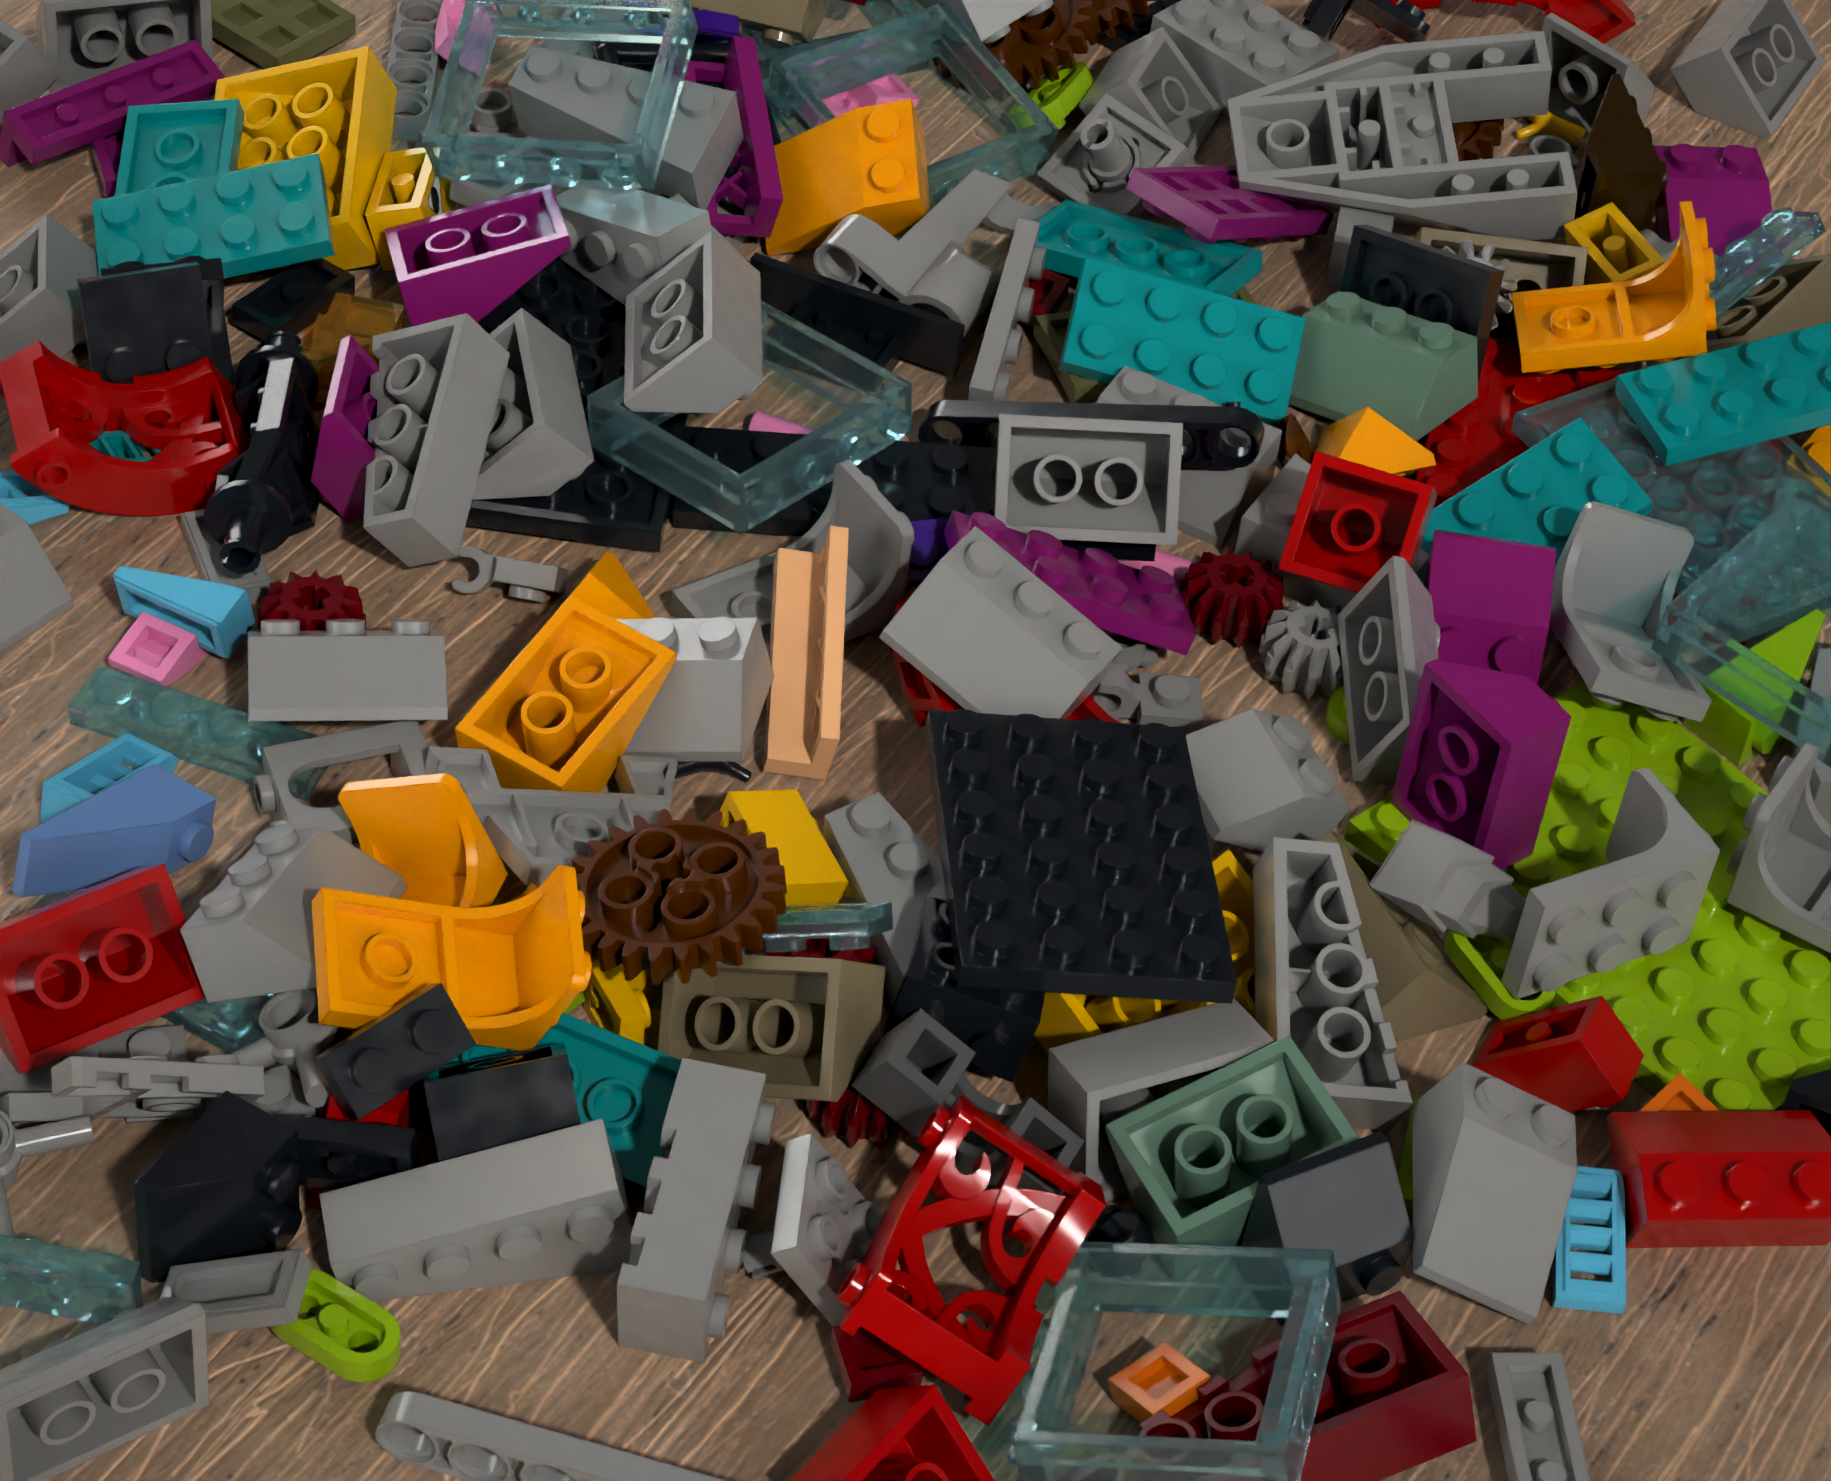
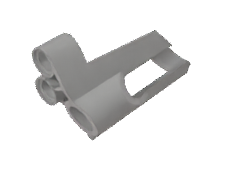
[813,169,1057,355]

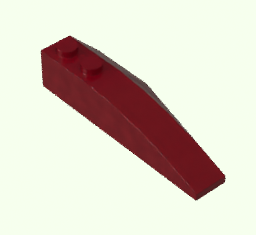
[1050,1291,1477,1481]

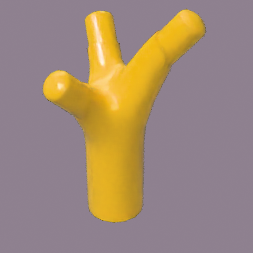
[1515,111,1587,148]

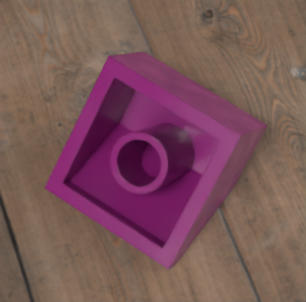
[310,335,379,522]
[1423,529,1556,685]

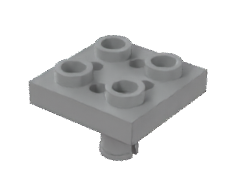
[1037,93,1191,218]
[742,1133,882,1326]

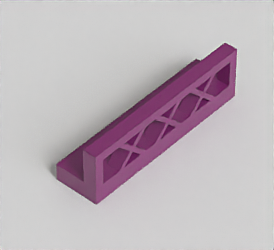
[679,36,783,238]
[0,39,225,167]

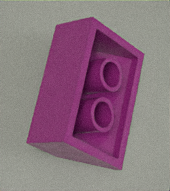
[1391,659,1571,870]

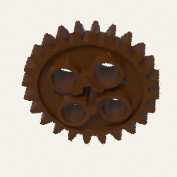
[926,0,1097,97]
[571,808,787,985]

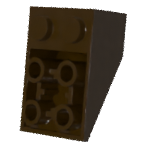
[1574,74,1668,232]

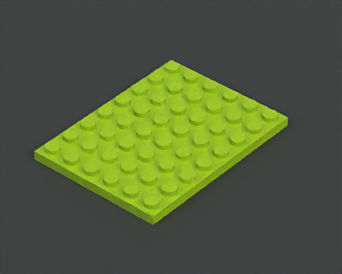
[1345,680,1831,1111]

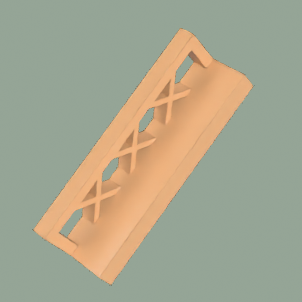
[763,525,849,780]

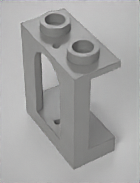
[253,720,429,844]

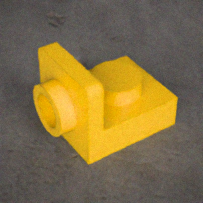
[583,959,653,1045]

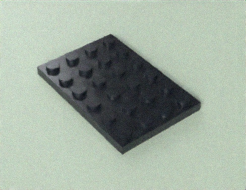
[925,709,1237,1004]

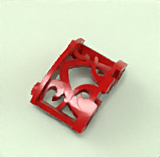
[0,340,249,517]
[836,1095,1106,1426]

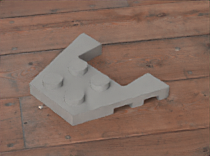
[425,747,678,886]
[0,1055,265,1130]

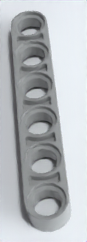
[386,0,443,141]
[375,1391,726,1481]

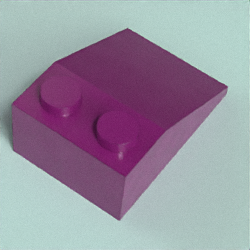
[1653,144,1778,296]
[384,184,572,327]

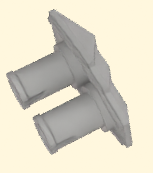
[1369,820,1526,942]

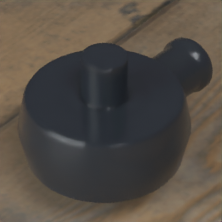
[1086,1205,1153,1274]

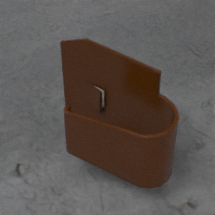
[1276,413,1314,468]

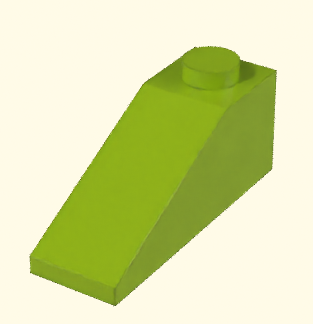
[1683,608,1826,767]

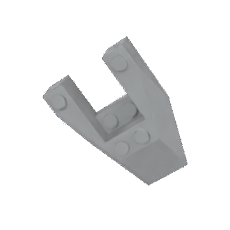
[1227,31,1577,240]

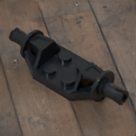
[204,331,320,574]

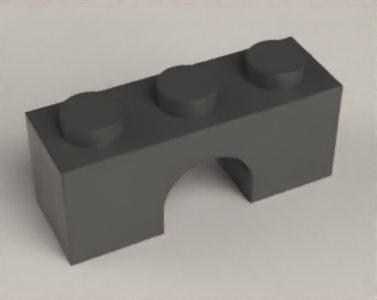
[851,1009,1084,1193]

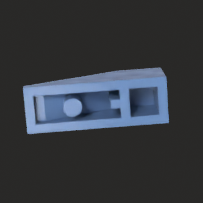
[12,763,217,897]

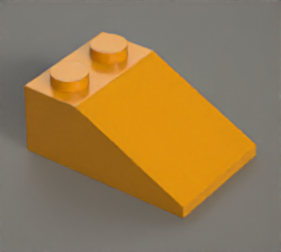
[765,99,931,256]
[455,595,677,792]

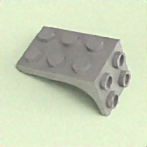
[670,460,914,656]
[1549,501,1712,723]
[1727,742,1831,953]
[1501,767,1720,999]

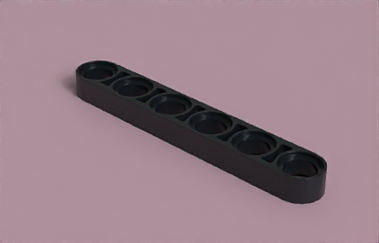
[918,400,1265,468]

